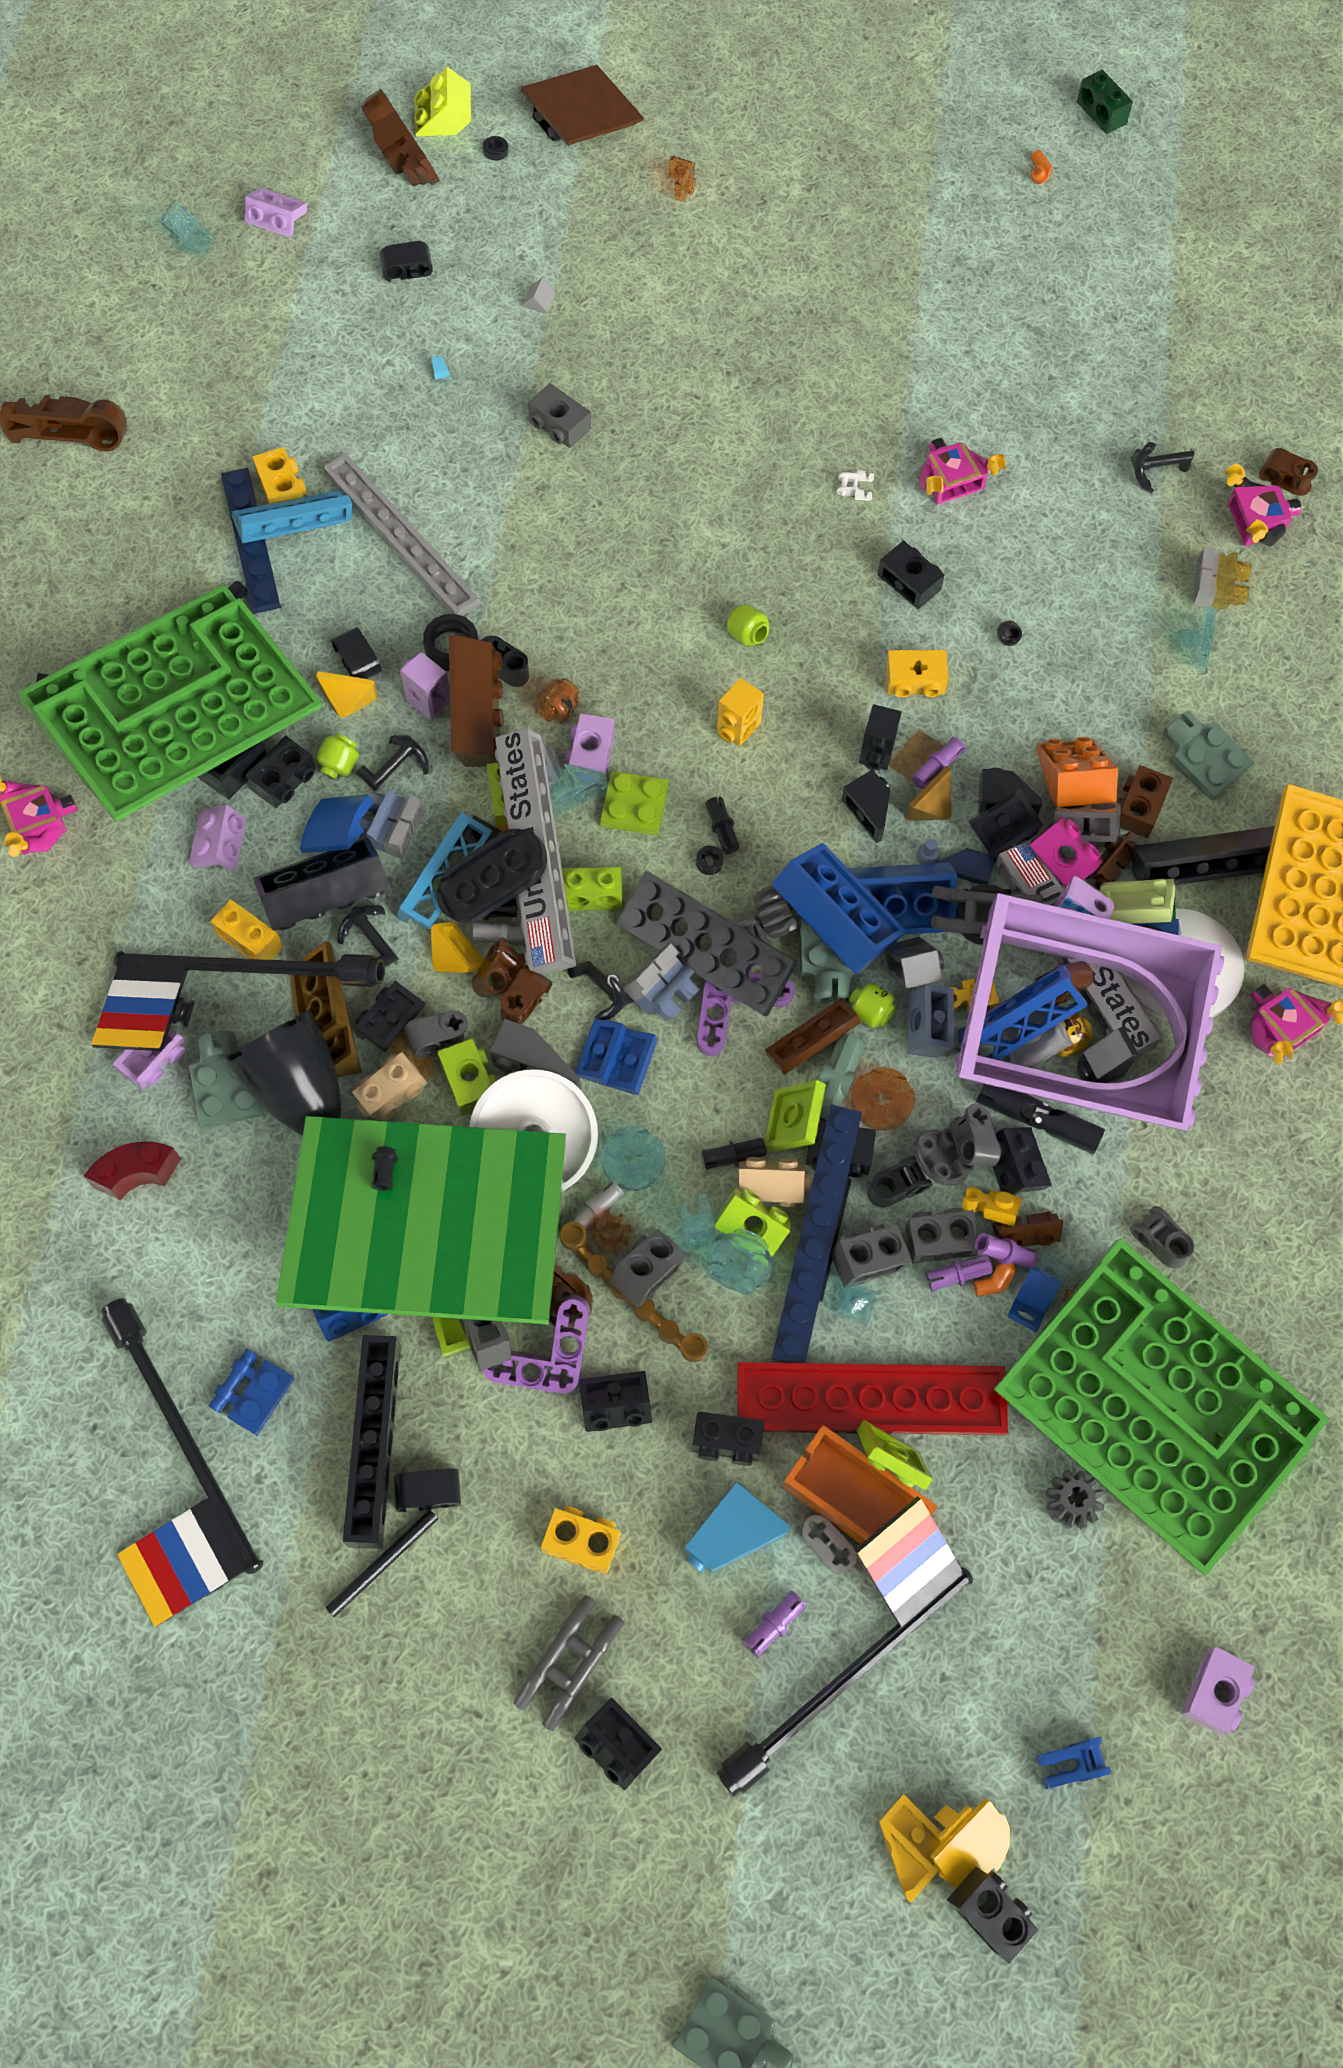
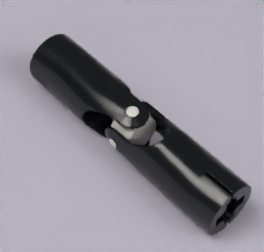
[976,1084,1105,1155]

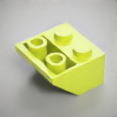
[414,67,471,136]

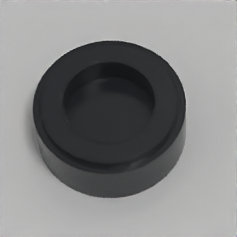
[483,136,509,161]

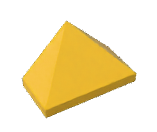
[316,671,378,718]
[431,922,484,973]

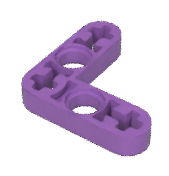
[697,973,794,1056]
[483,1295,590,1393]

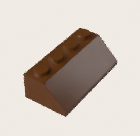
[449,635,504,767]

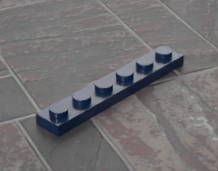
[221,468,281,614]

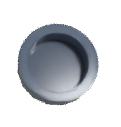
[917,839,941,864]

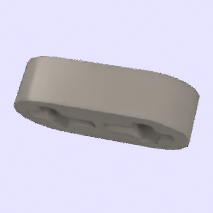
[801,1515,857,1575]

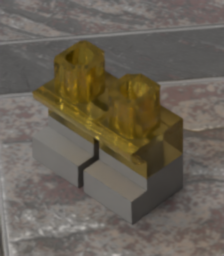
[1193,546,1252,610]

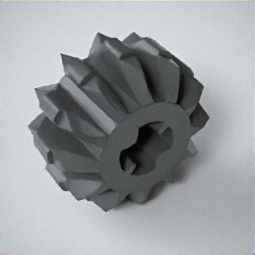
[754,885,798,938]
[1045,1470,1104,1530]

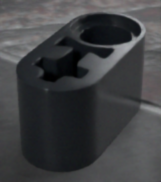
[380,241,433,282]
[331,627,382,679]
[482,636,530,687]
[394,1468,461,1512]

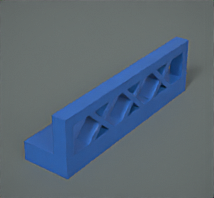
[958,964,1087,1060]

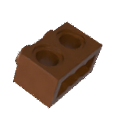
[1117,765,1173,839]

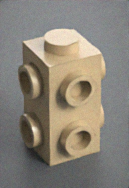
[352,1052,428,1121]
[739,1157,811,1207]

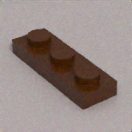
[765,998,861,1075]

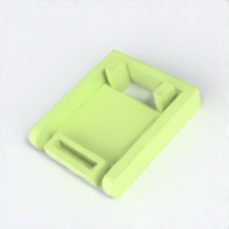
[1099,879,1175,924]

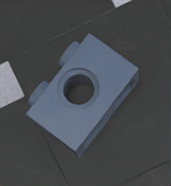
[908,984,954,1058]

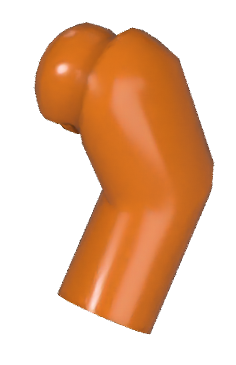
[1031,150,1052,184]
[973,1260,1016,1297]

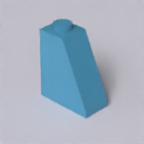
[684,1482,791,1574]

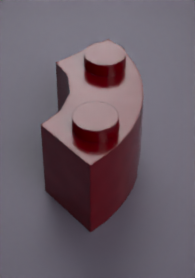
[83,1141,181,1201]

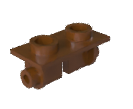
[1084,831,1137,890]
[993,1211,1063,1247]

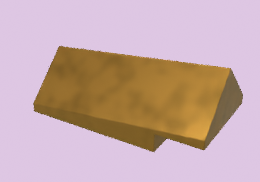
[290,941,362,1077]

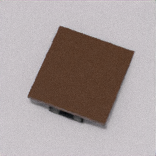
[521,65,644,145]

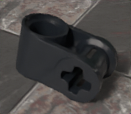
[868,1156,933,1208]

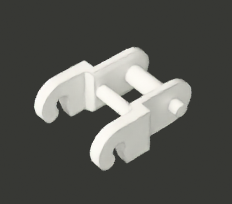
[837,470,874,501]

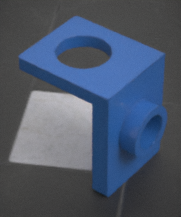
[1007,1266,1062,1332]

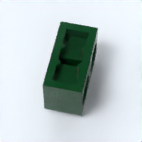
[1077,69,1133,134]

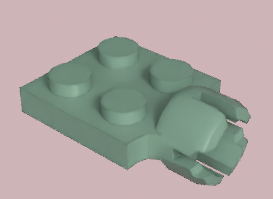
[1163,711,1254,800]
[799,917,864,1004]
[188,1031,264,1129]
[672,1977,794,2068]

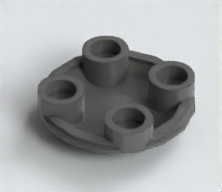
[914,1128,974,1186]

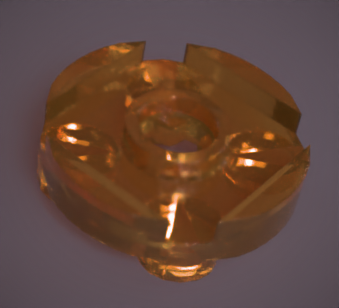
[851,1067,915,1131]

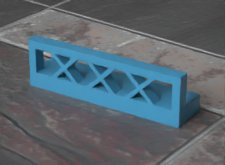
[232,490,352,543]
[396,812,492,930]

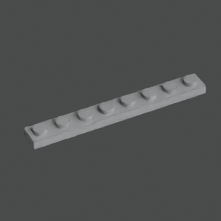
[323,453,480,616]

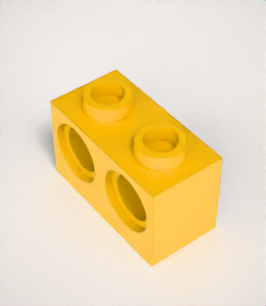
[252,447,307,504]
[717,677,764,747]
[210,899,283,960]
[541,1506,621,1575]

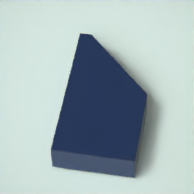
[936,848,996,885]

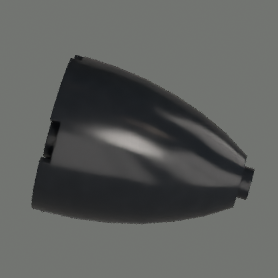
[225,1010,341,1136]

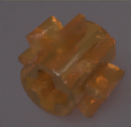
[591,1210,631,1253]

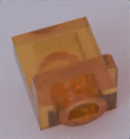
[669,156,696,203]

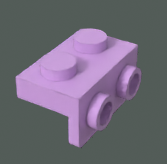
[189,804,246,871]
[113,1029,185,1091]

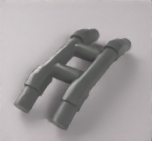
[931,886,1043,934]
[513,1595,624,1731]

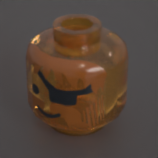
[536,678,580,722]

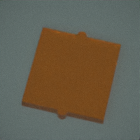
[889,730,958,783]

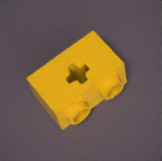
[885,650,949,698]

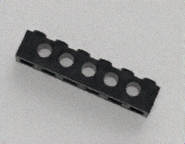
[343,1335,401,1549]

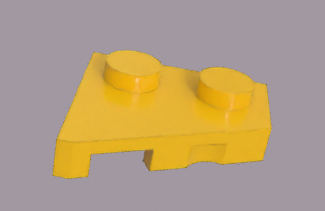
[878,1794,941,1903]

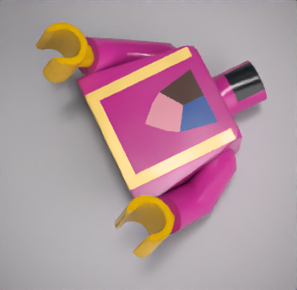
[919,438,1007,505]
[0,777,78,857]
[1250,984,1343,1065]

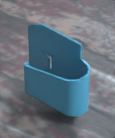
[431,356,450,380]

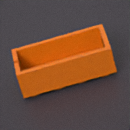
[782,1425,938,1544]

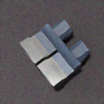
[359,789,425,859]
[623,943,699,1022]

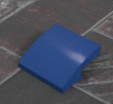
[300,794,373,853]
[575,1018,658,1095]

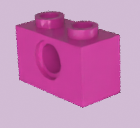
[1030,816,1102,888]

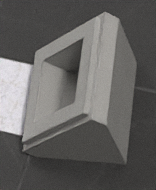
[522,277,556,314]

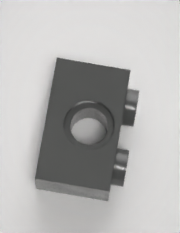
[528,383,592,448]

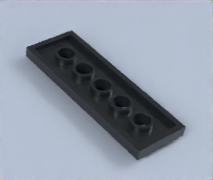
[617,871,798,1016]

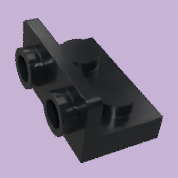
[355,981,425,1053]
[579,1371,652,1432]
[575,1697,662,1790]

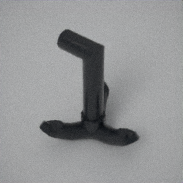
[1131,442,1194,493]
[355,735,429,791]
[337,905,399,967]
[567,961,634,1020]

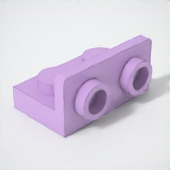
[244,187,307,237]

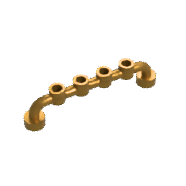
[560,1222,708,1362]

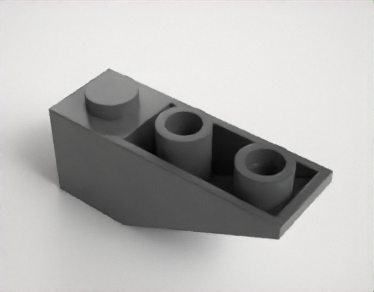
[490,1018,581,1090]

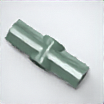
[819,1034,866,1122]

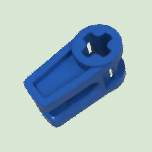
[1036,1737,1112,1789]

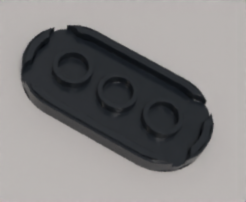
[437,829,547,923]

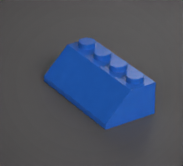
[772,843,907,975]
[848,862,957,935]

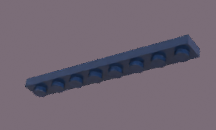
[772,1105,862,1363]

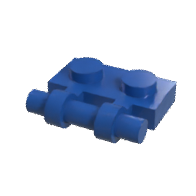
[209,1349,295,1436]

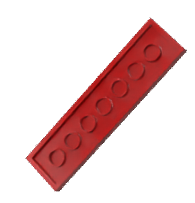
[737,1362,1008,1436]

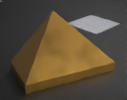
[906,766,951,821]

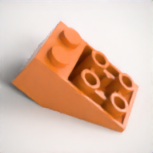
[1036,737,1118,807]

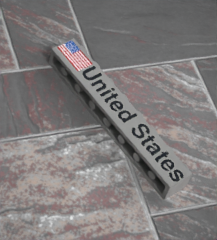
[495,727,576,975]
[995,840,1161,1059]

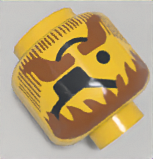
[1057,1013,1093,1058]

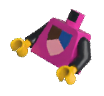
[1225,463,1301,547]

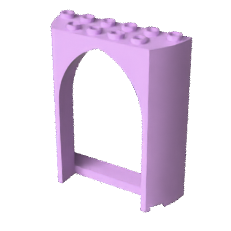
[953,893,1224,1131]

